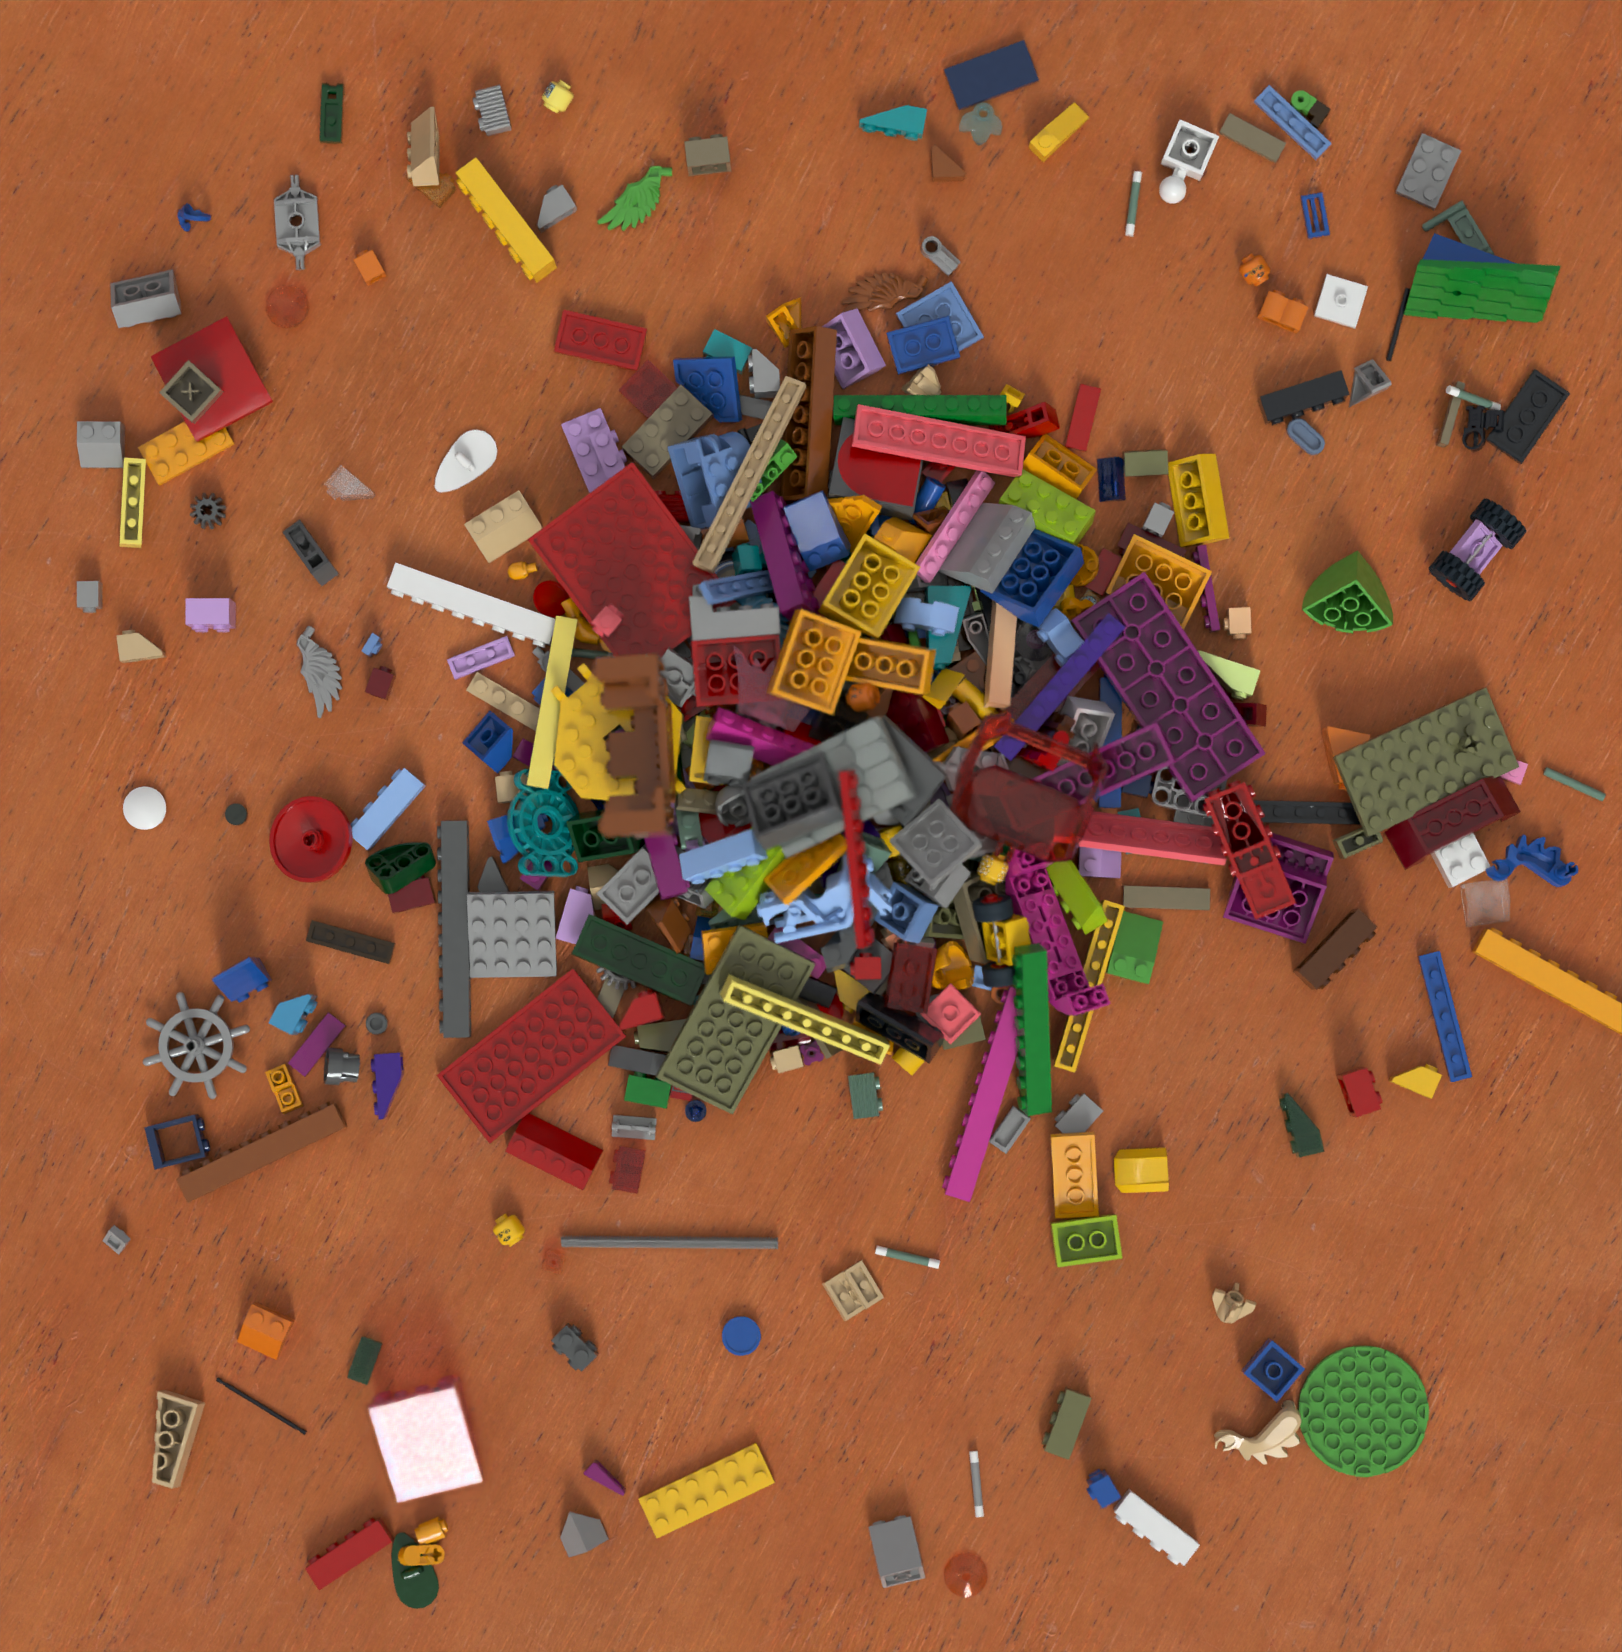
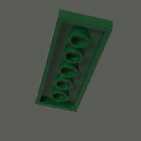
[571,914,706,1006]

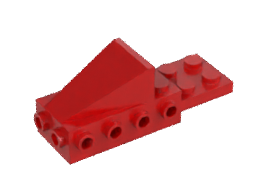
[1202,779,1296,920]

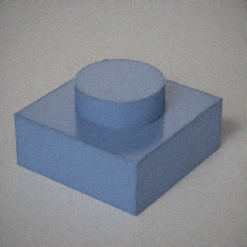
[361,633,383,657]

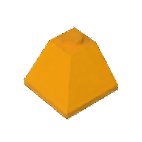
[873,517,932,563]

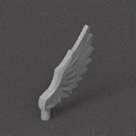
[296,625,343,718]

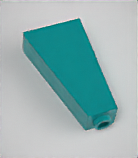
[925,586,971,670]

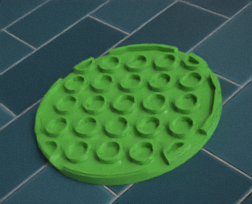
[1298,1345,1429,1477]

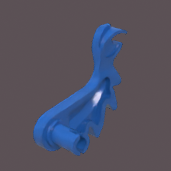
[1485,835,1578,887]

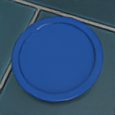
[722,1316,761,1356]

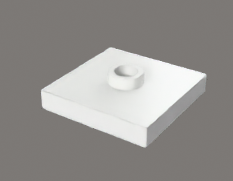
[1314,274,1368,328]

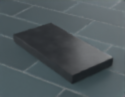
[1486,369,1570,464]

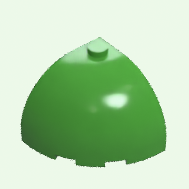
[1302,551,1393,633]

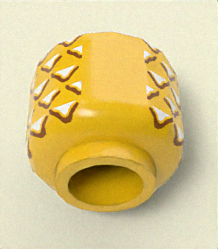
[977,852,1009,886]

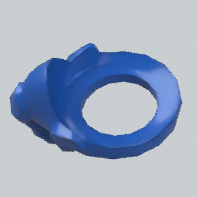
[177,203,212,232]

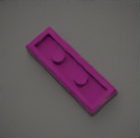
[288,1012,346,1077]

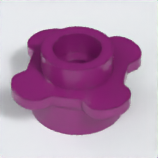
[799,1041,824,1065]

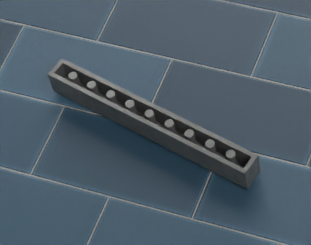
[437,821,471,1038]

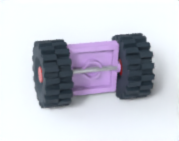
[1429,498,1527,601]

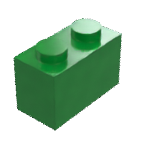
[624,1071,672,1109]

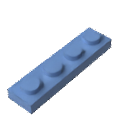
[1254,85,1332,160]

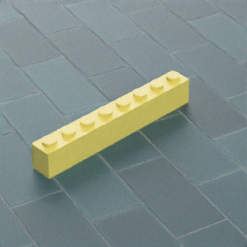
[720,974,890,1065]

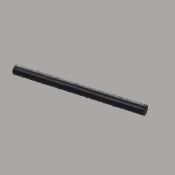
[1386,288,1410,361]

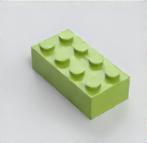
[999,469,1096,546]
[704,827,786,920]

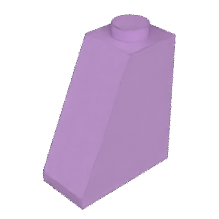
[556,886,595,944]

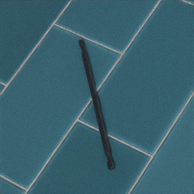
[216,1377,307,1435]

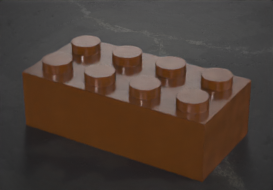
[1293,909,1377,990]

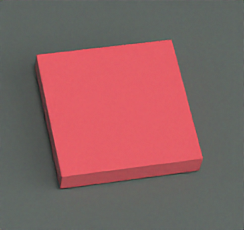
[920,983,981,1045]

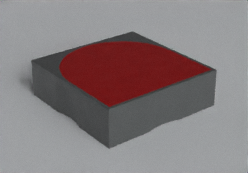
[828,417,923,521]

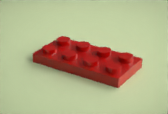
[554,309,647,372]

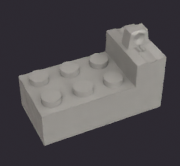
[689,584,780,641]

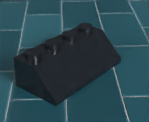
[855,992,944,1064]

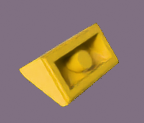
[923,669,965,710]

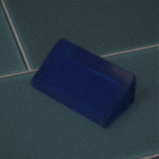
[1097,457,1126,502]

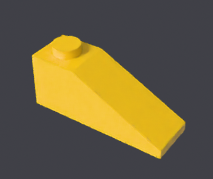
[1028,102,1089,163]

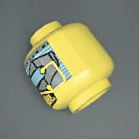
[542,80,574,113]

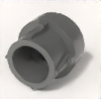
[324,1047,360,1085]

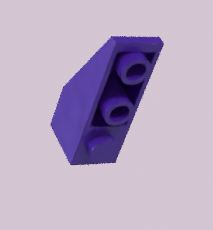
[371,1052,404,1120]

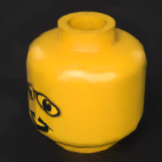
[493,1213,525,1247]

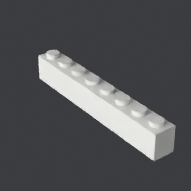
[387,563,555,648]

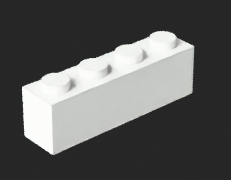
[1113,1489,1200,1566]

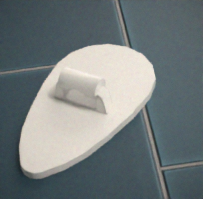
[435,430,497,493]

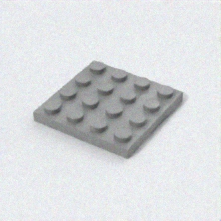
[467,891,557,978]

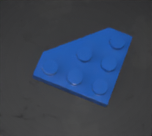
[673,356,742,422]

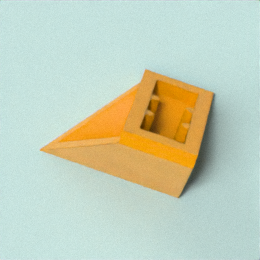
[766,297,801,348]

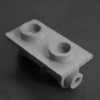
[612,1115,657,1140]

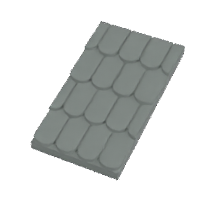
[750,716,917,858]

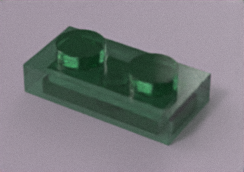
[347,1336,383,1385]

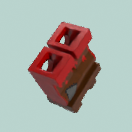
[1018,711,1076,771]

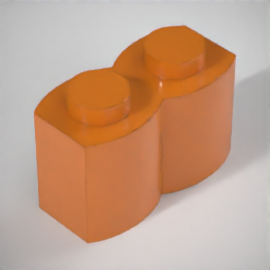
[1257,290,1308,334]

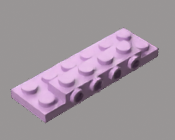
[561,408,627,493]

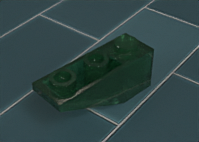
[1279,1092,1325,1158]

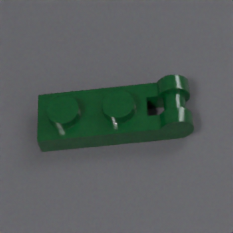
[320,83,345,144]

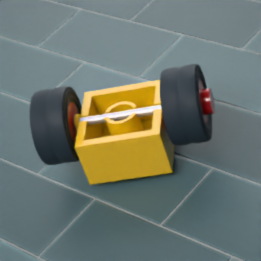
[973,894,1031,988]

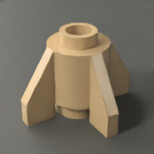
[901,364,941,395]
[1212,1283,1256,1323]

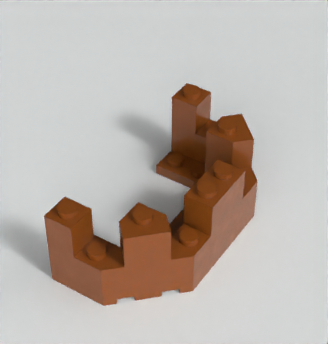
[592,654,676,838]

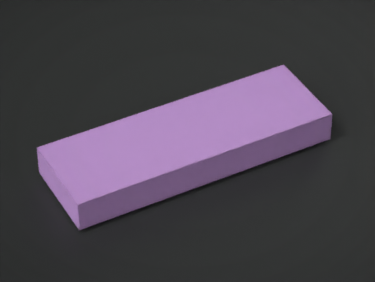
[447,636,515,680]

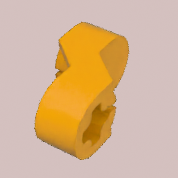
[1060,597,1094,622]
[398,1545,445,1566]

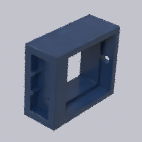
[144,1114,211,1170]

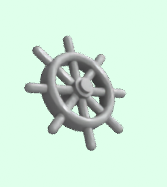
[143,992,250,1099]

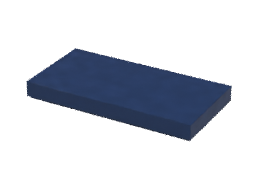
[944,40,1039,111]

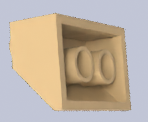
[407,107,439,186]
[464,490,542,563]

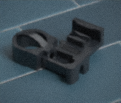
[1462,406,1505,452]

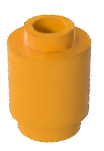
[415,1516,449,1545]

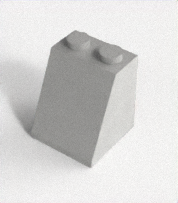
[869,1515,925,1588]

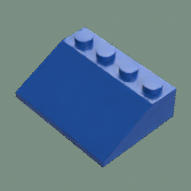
[980,529,1084,627]

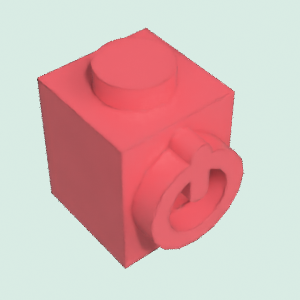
[592,604,624,637]

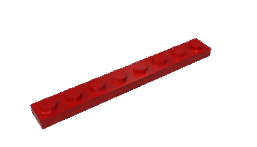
[839,769,874,948]

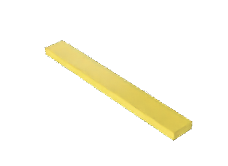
[527,616,578,789]

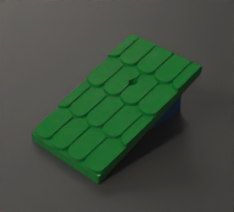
[1404,233,1561,323]

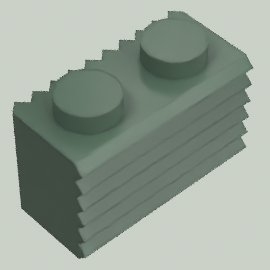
[848,1072,883,1119]

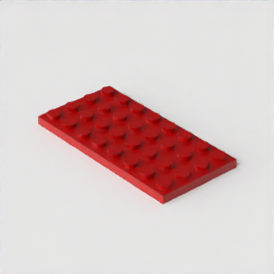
[436,968,627,1144]

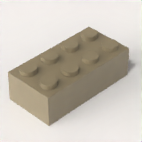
[622,385,713,479]

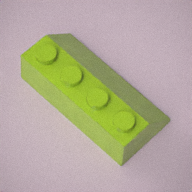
[1046,843,1107,935]

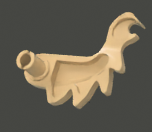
[1214,1400,1301,1465]

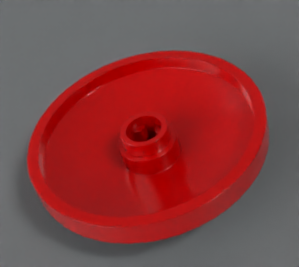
[269,796,353,883]

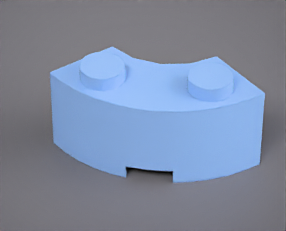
[894,598,959,636]
[1037,607,1084,667]

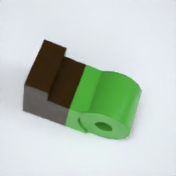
[1290,90,1331,129]

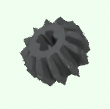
[190,493,227,529]

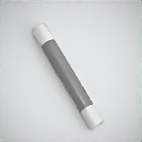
[969,1451,984,1517]

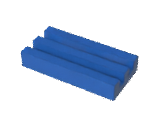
[1300,192,1330,239]

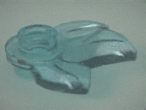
[959,102,1002,146]

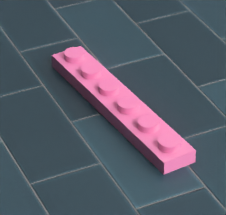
[916,470,995,583]

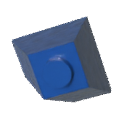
[487,814,549,864]

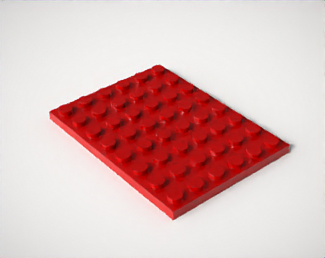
[527,462,736,657]

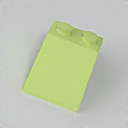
[1198,650,1260,701]

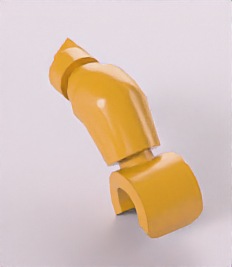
[561,598,611,653]

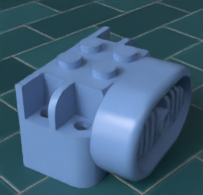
[667,432,762,528]

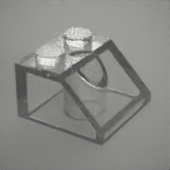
[1460,878,1510,927]

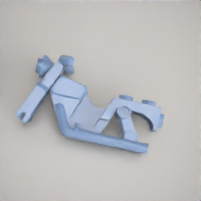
[757,851,892,943]

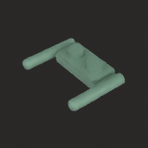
[1422,200,1495,255]

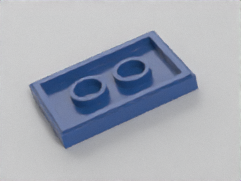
[886,316,960,375]

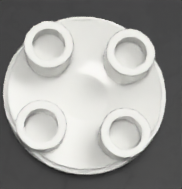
[123,787,166,830]

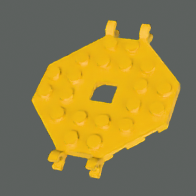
[551,663,686,801]

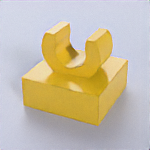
[1000,384,1025,413]

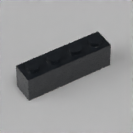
[1257,370,1350,426]

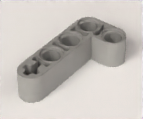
[1152,767,1212,819]

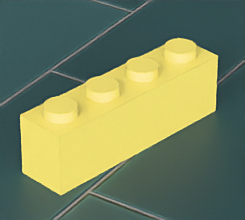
[119,458,146,548]

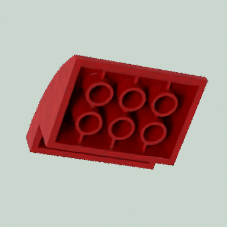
[150,316,273,442]

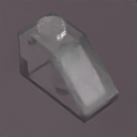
[324,465,376,501]

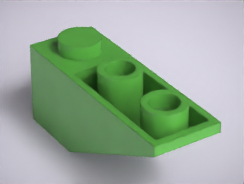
[750,439,798,502]

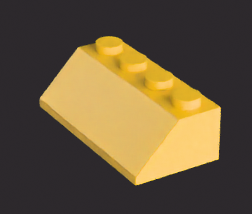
[1168,454,1229,547]

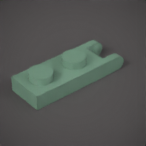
[674,801,703,850]

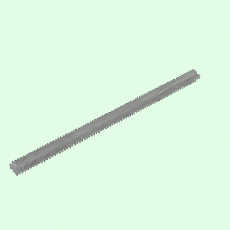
[561,1235,778,1249]

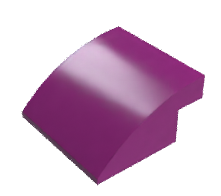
[1223,833,1334,944]

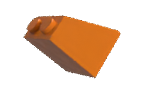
[1321,726,1371,791]

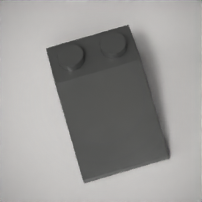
[824,930,902,994]

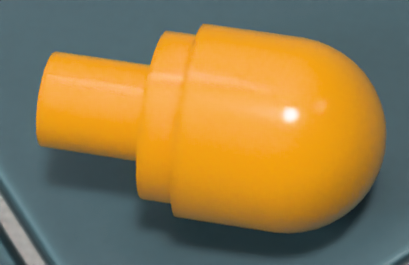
[507,561,538,580]

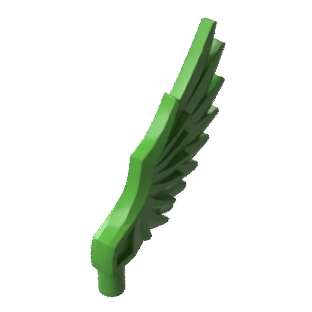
[597,166,672,231]

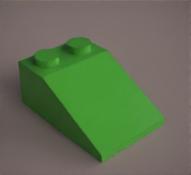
[1105,911,1163,984]

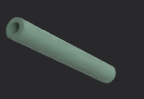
[1543,767,1606,801]

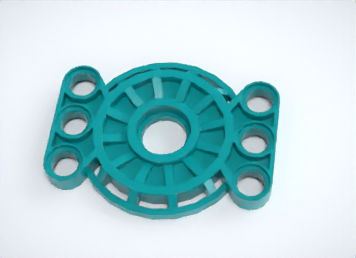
[507,769,579,877]

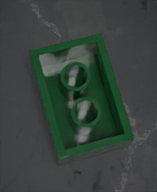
[566,809,645,862]

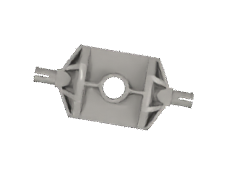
[274,175,321,270]
[934,746,1023,797]

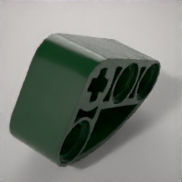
[365,842,436,894]

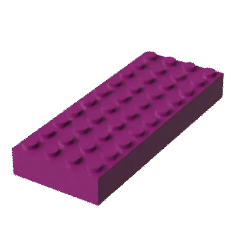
[1071,572,1266,803]

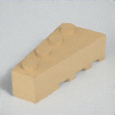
[152,1390,205,1489]

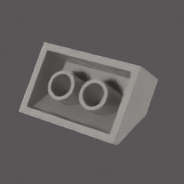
[110,269,181,328]

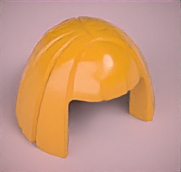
[926,941,974,990]

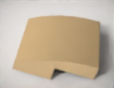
[822,1260,884,1321]

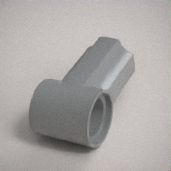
[920,236,961,276]

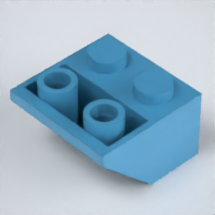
[269,994,318,1035]

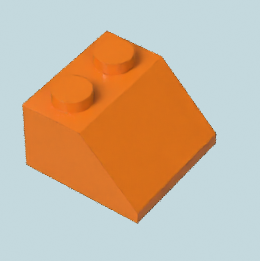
[237,1302,295,1360]

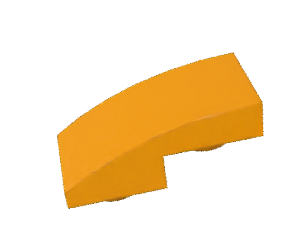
[265,1064,303,1114]

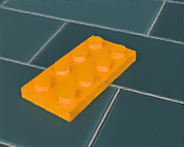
[138,421,235,486]
[763,833,847,906]
[1051,1132,1099,1219]

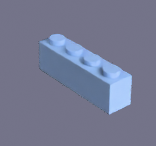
[351,768,426,851]
[679,829,767,884]

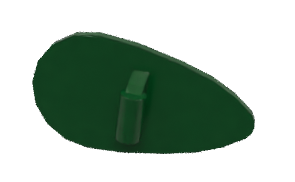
[392,1532,439,1609]

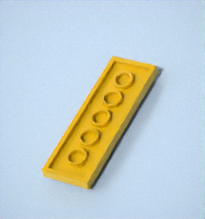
[638,1442,775,1538]

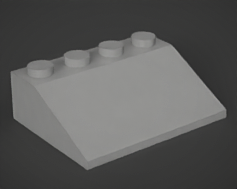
[938,503,1036,594]

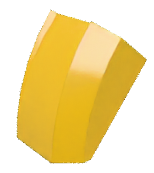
[1114,1147,1169,1193]

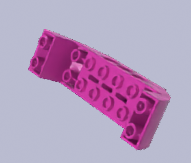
[1005,840,1110,1016]

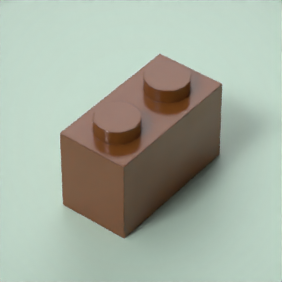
[945,701,981,740]

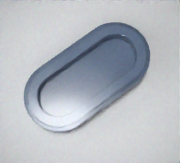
[1287,418,1325,455]

